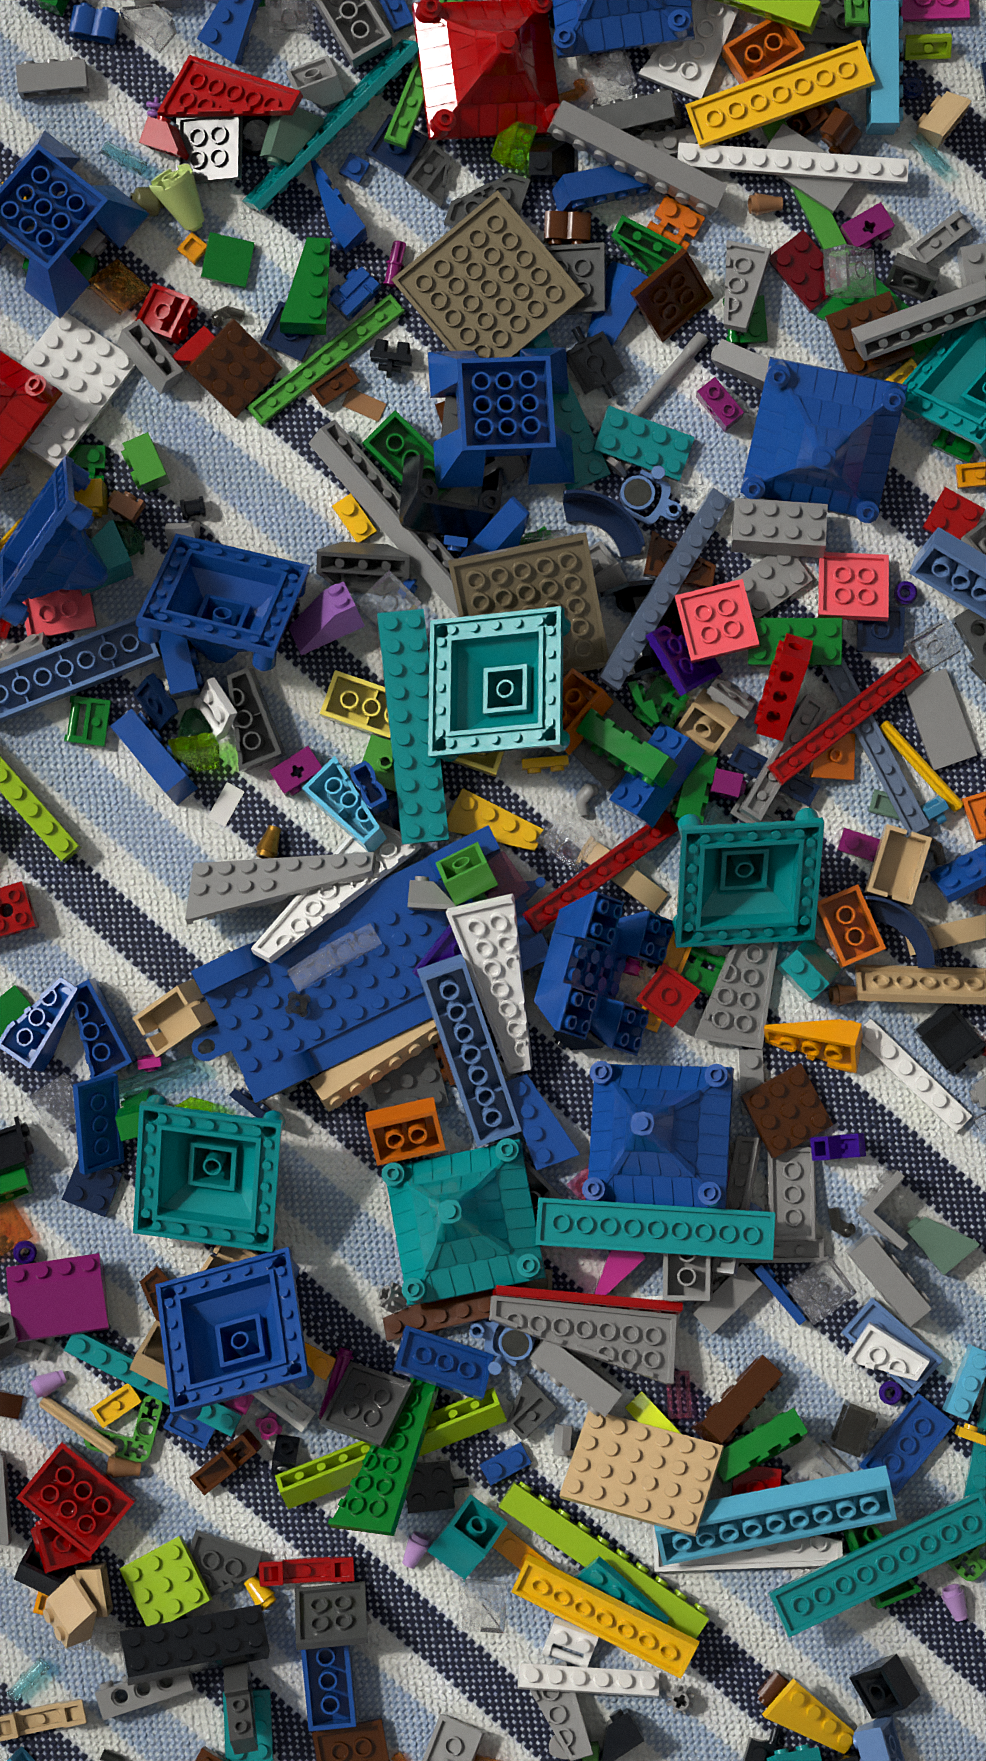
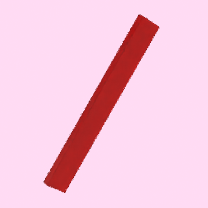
[767,654,924,785]
[522,810,678,933]
[493,1285,683,1315]

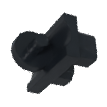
[370,339,412,378]

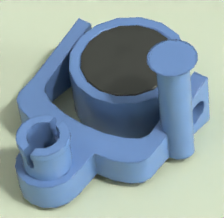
[619,465,682,526]
[469,1319,536,1375]

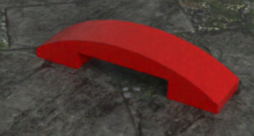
[259,1556,354,1587]

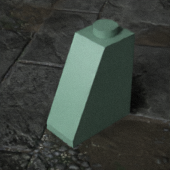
[260,107,324,166]
[905,1216,980,1275]

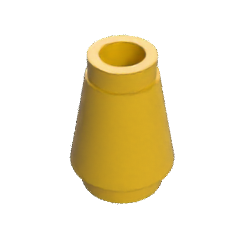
[244,1575,277,1611]

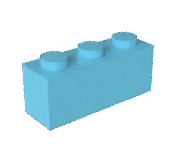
[942,1344,986,1421]

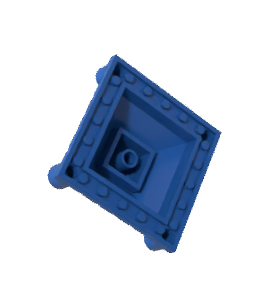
[552,0,695,59]
[740,357,908,523]
[0,454,109,626]
[136,533,310,671]
[582,1061,734,1209]
[155,1247,315,1421]

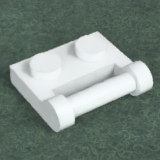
[193,677,237,740]
[541,1617,599,1667]

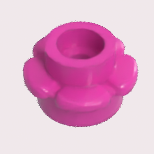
[623,958,643,976]

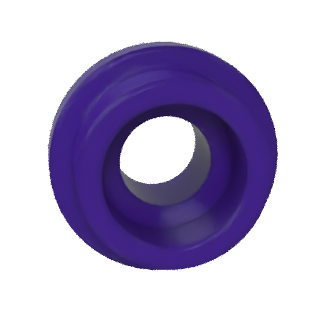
[894,581,917,605]
[13,1240,37,1264]
[879,1381,902,1405]

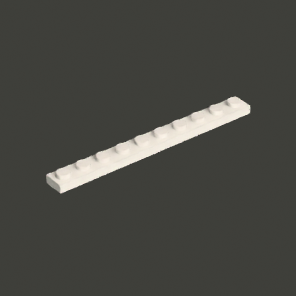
[677,143,909,184]

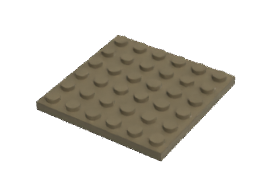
[391,190,586,358]
[448,532,609,676]

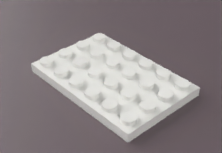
[21,312,136,469]

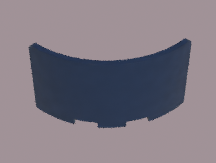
[562,489,646,559]
[864,896,942,968]

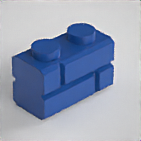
[329,266,381,322]

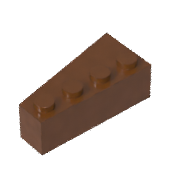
[691,1355,783,1444]

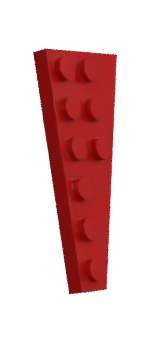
[157,55,303,117]

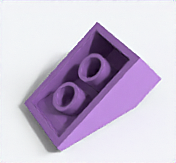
[289,581,365,655]

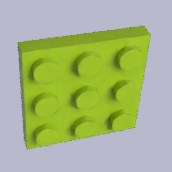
[119,1535,213,1626]

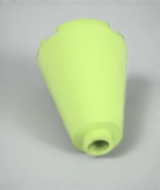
[149,164,205,232]

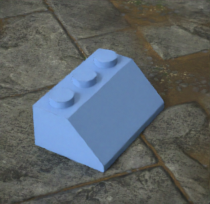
[853,1714,905,1761]

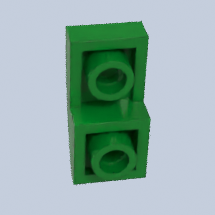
[627,680,662,725]

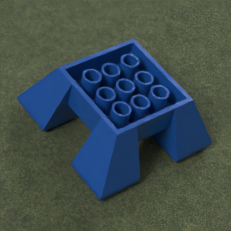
[0,130,150,319]
[428,347,575,489]
[534,891,673,1056]

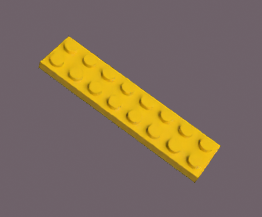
[685,40,876,148]
[511,1555,700,1679]

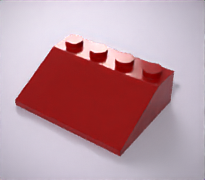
[17,1440,137,1558]

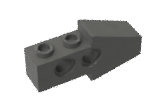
[951,609,986,685]
[224,1662,258,1755]

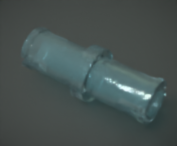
[909,133,951,177]
[101,141,148,176]
[6,1658,50,1703]

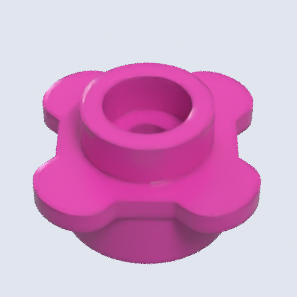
[255,1412,283,1440]

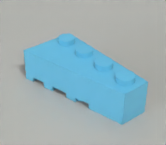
[302,756,387,852]

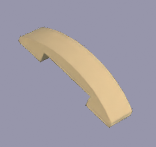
[580,839,668,913]
[905,914,986,956]
[0,1699,87,1742]

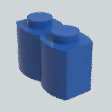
[69,3,120,45]
[350,761,390,815]

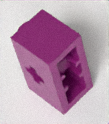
[840,202,895,254]
[696,377,744,432]
[269,746,322,797]
[709,768,747,801]

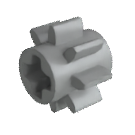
[378,1282,407,1313]
[665,1684,694,1715]

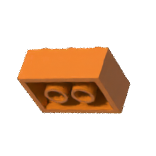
[721,19,805,85]
[562,668,614,755]
[817,884,886,968]
[365,1097,446,1166]

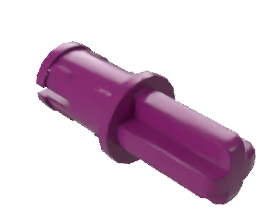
[383,240,406,288]

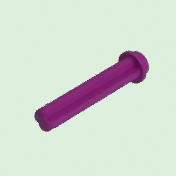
[318,1347,354,1420]

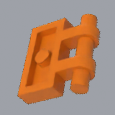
[647,195,705,251]

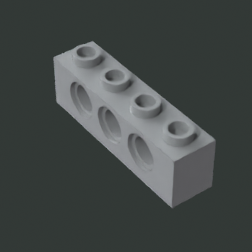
[95,1673,196,1720]

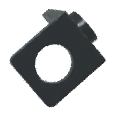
[271,1434,300,1476]

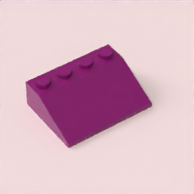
[6,1253,109,1343]

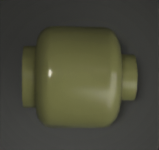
[130,187,164,217]

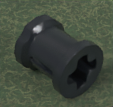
[180,496,206,520]

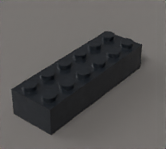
[120,1604,270,1686]

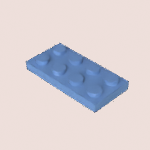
[841,1297,943,1396]

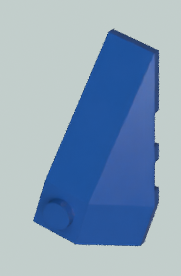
[310,160,368,254]
[587,261,648,347]
[459,496,530,558]
[0,977,80,1072]

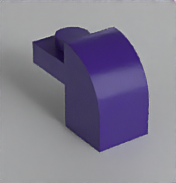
[810,1133,866,1161]

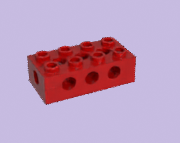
[754,633,813,741]
[0,881,39,939]

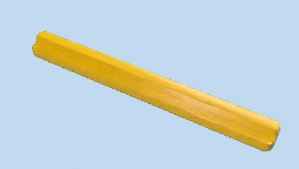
[879,721,964,812]

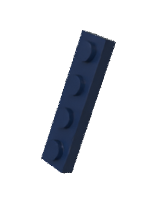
[727,742,820,807]

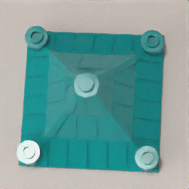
[902,316,986,458]
[428,606,571,762]
[672,808,824,948]
[133,1095,286,1252]
[382,1138,546,1307]

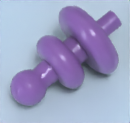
[146,97,161,119]

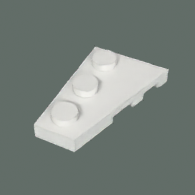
[844,1321,930,1381]

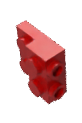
[135,283,198,344]
[31,1520,92,1574]

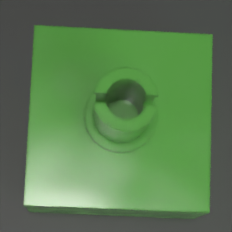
[362,734,396,794]
[435,842,498,906]

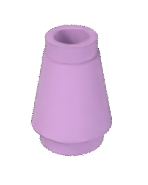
[30,1369,67,1398]
[402,1531,431,1569]
[941,1584,968,1621]

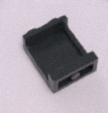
[913,1003,986,1074]
[0,1116,35,1175]

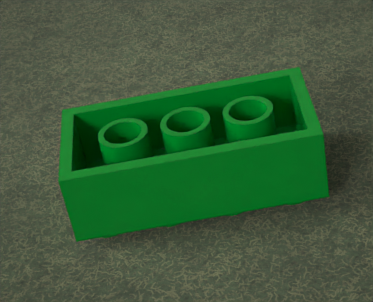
[362,410,452,500]
[748,618,843,667]

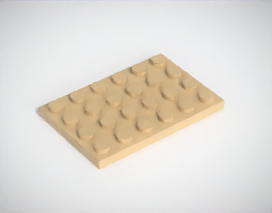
[559,1410,724,1537]

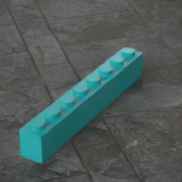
[63,1332,243,1437]

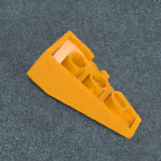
[764,1019,863,1073]

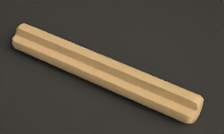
[39,1396,119,1457]

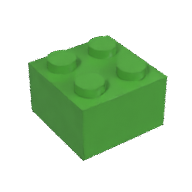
[121,432,171,494]

